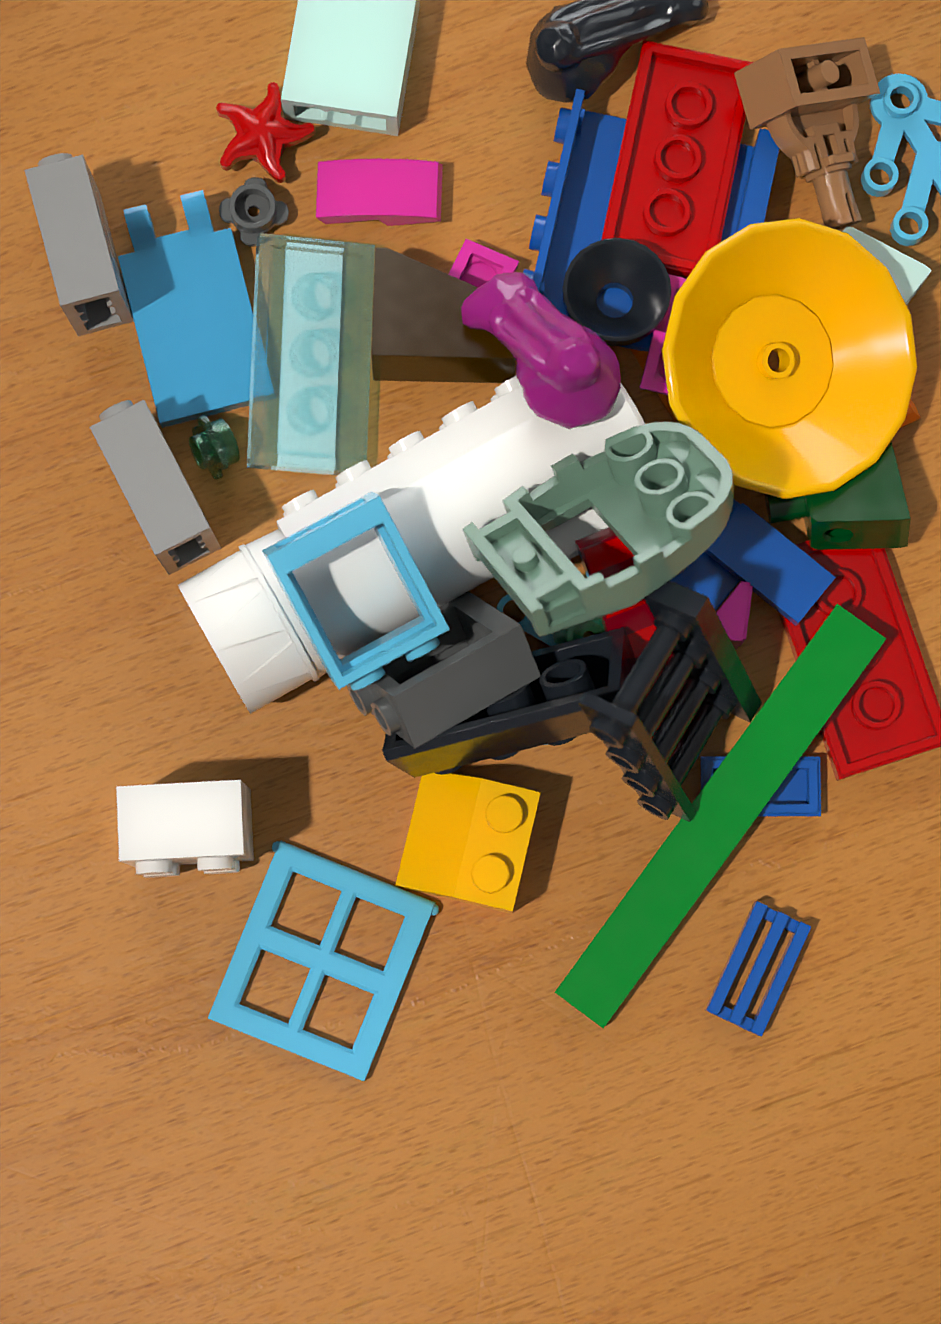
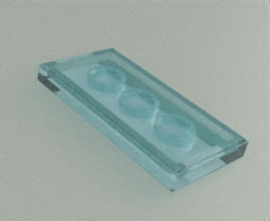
[247,233,375,475]

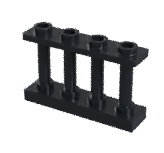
[578,580,762,822]

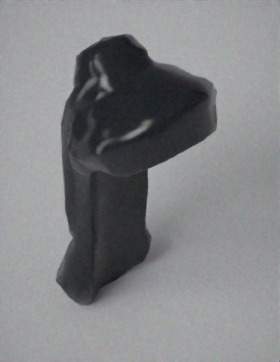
[526,0,708,103]

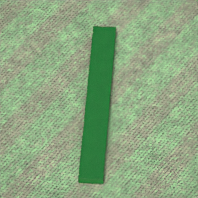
[554,604,886,1028]

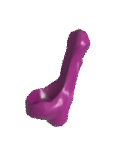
[461,272,621,429]

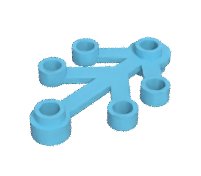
[861,74,941,246]

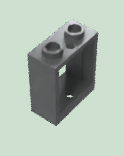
[347,591,541,748]

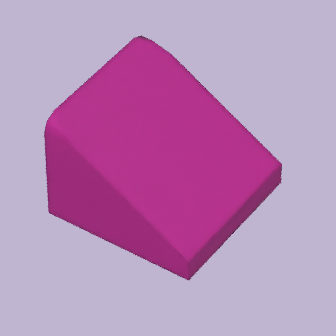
[716,581,753,650]

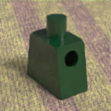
[765,441,911,550]

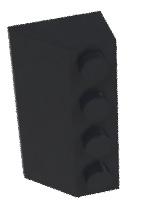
[382,627,646,778]

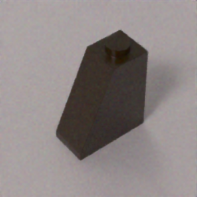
[371,248,517,383]

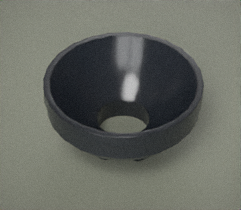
[562,238,671,346]

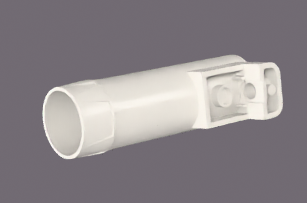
[178,376,645,714]

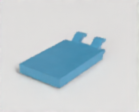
[118,190,275,428]

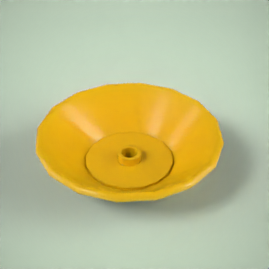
[662,218,918,499]

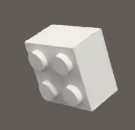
[116,780,254,878]

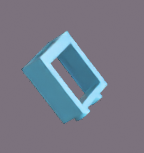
[262,491,450,691]

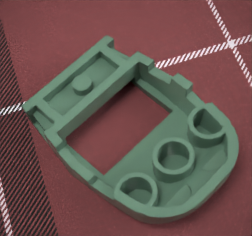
[462,422,734,637]

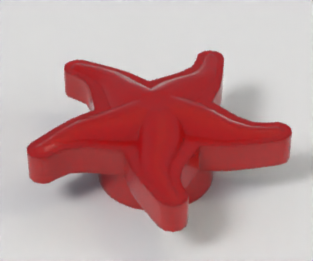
[216,82,315,183]

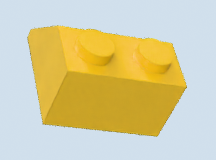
[395,773,541,914]

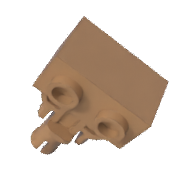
[734,37,880,230]

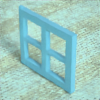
[208,841,439,1081]

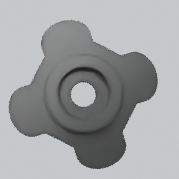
[219,177,289,246]

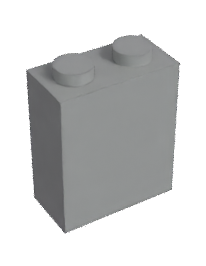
[25,153,134,336]
[90,400,221,575]

